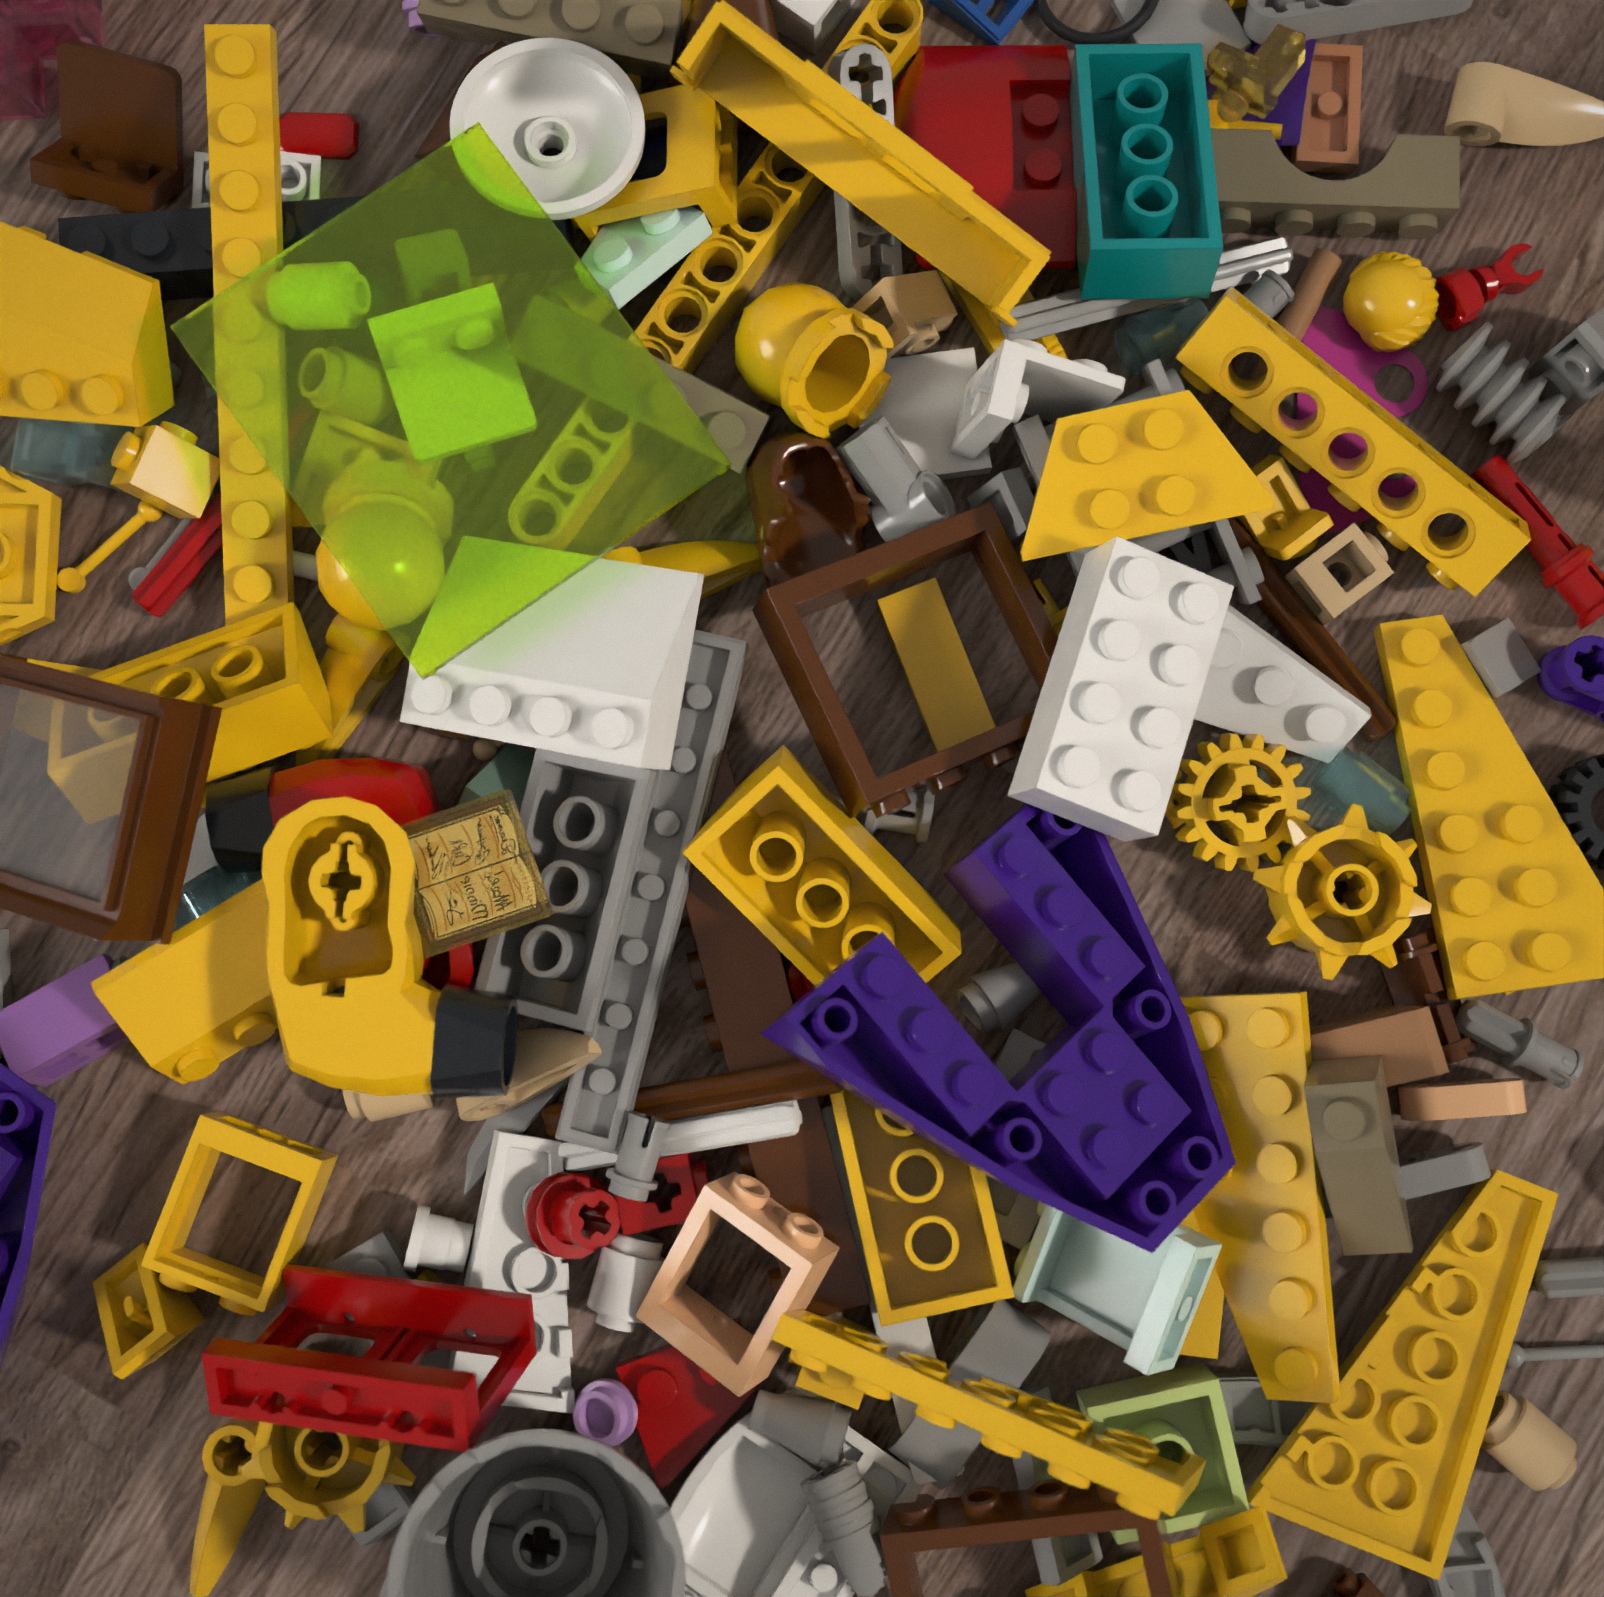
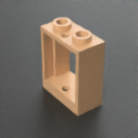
[635,1172,840,1397]

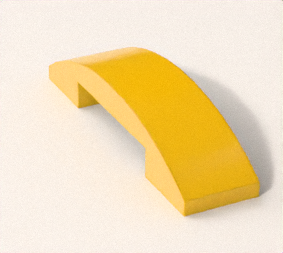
[1025,1506,1288,1597]

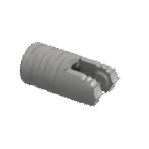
[800,1459,887,1597]

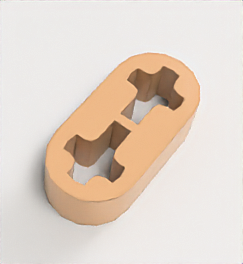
[1398,1078,1527,1121]

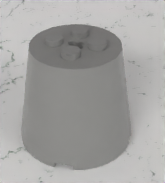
[386,1429,686,1597]

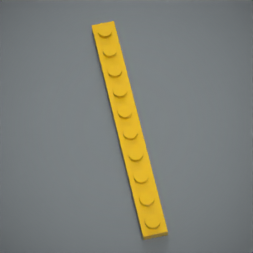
[204,24,295,626]

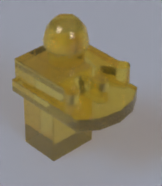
[1206,23,1306,123]

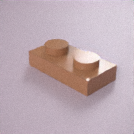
[1291,42,1363,175]

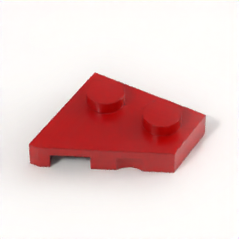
[616,1317,761,1489]

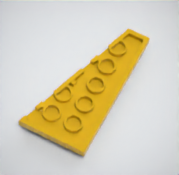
[1373,614,1604,1001]
[1180,991,1341,1404]
[1246,1169,1559,1580]

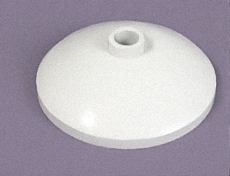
[450,38,645,220]

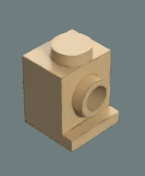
[851,270,958,361]
[1284,522,1394,626]

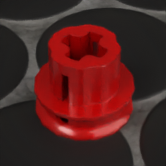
[526,1172,621,1259]

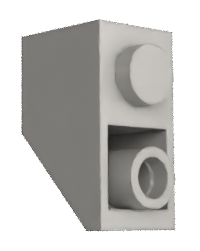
[1527,307,1604,415]

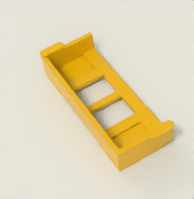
[669,0,1051,328]

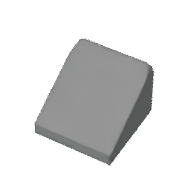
[1460,617,1541,700]

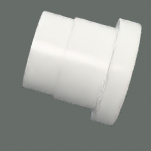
[402,1204,474,1273]

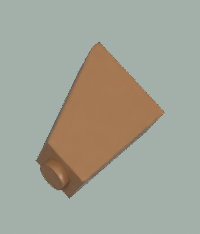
[1310,1005,1449,1087]

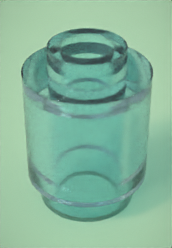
[1311,746,1412,836]

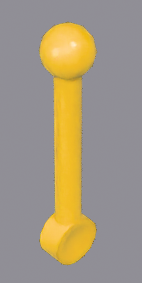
[57,500,163,594]

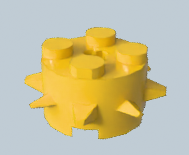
[1252,803,1432,981]
[240,1348,416,1533]

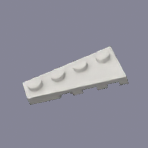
[448,1130,575,1414]

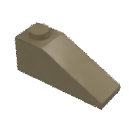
[1303,1055,1413,1256]

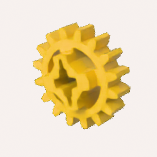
[1168,733,1311,872]

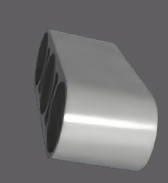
[886,1299,1051,1490]

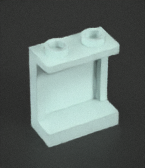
[1013,1201,1223,1375]

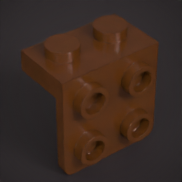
[30,39,183,214]

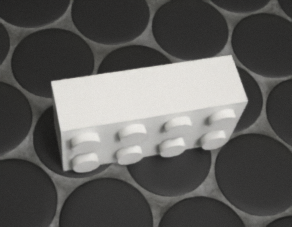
[1007,536,1234,842]

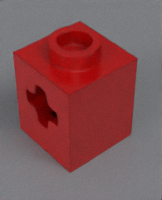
[613,1153,711,1236]

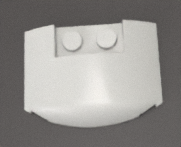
[670,1387,922,1597]

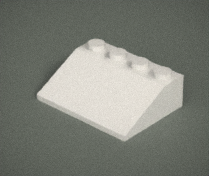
[400,536,704,770]

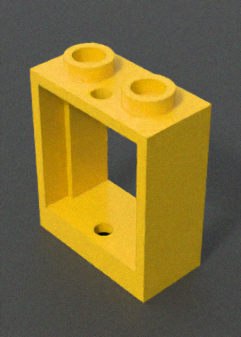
[141,1110,338,1316]

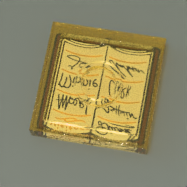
[399,788,554,959]

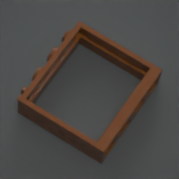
[752,502,1058,819]
[879,1479,1181,1597]

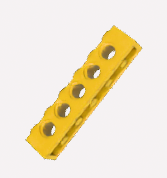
[1176,286,1531,597]

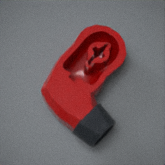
[205,757,474,991]

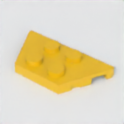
[1020,390,1275,561]
[0,466,62,646]

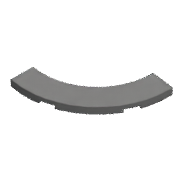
[1214,1372,1506,1597]

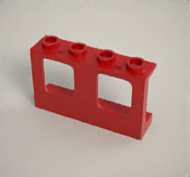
[201,1264,537,1452]

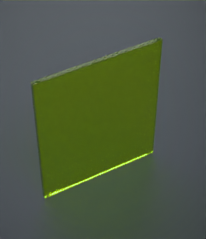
[170,122,731,680]

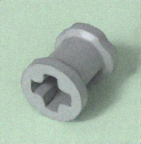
[864,786,935,844]

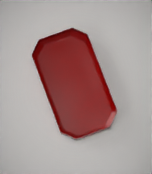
[279,112,359,160]

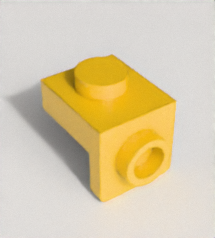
[1237,454,1334,561]

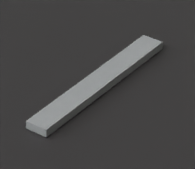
[555,630,749,1155]

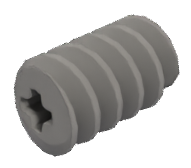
[1436,322,1577,464]

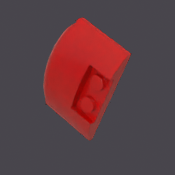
[893,45,1077,269]

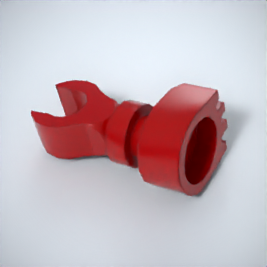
[1434,243,1544,332]

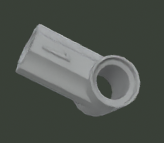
[836,416,956,542]

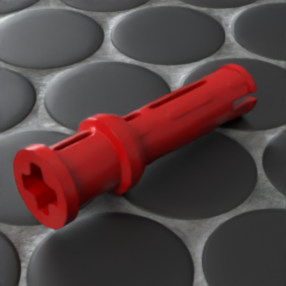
[1469,453,1604,630]

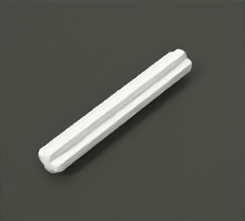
[558,1100,802,1172]

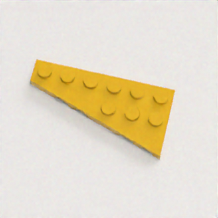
[771,1309,1207,1520]

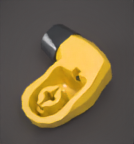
[262,797,518,1099]

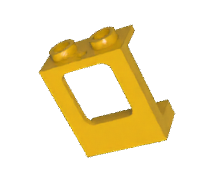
[570,85,738,243]

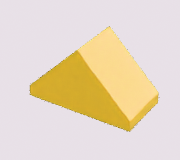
[92,1242,206,1380]

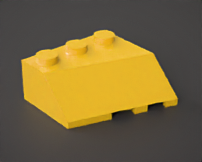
[0,221,175,427]

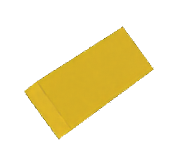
[876,578,996,770]

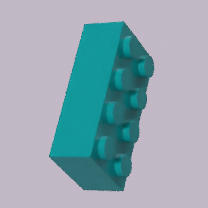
[1069,43,1223,299]

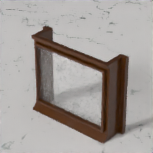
[0,652,222,944]

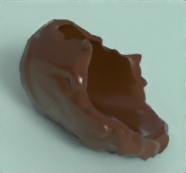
[746,431,872,588]

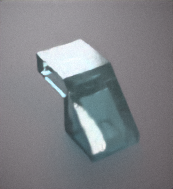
[9,417,136,493]

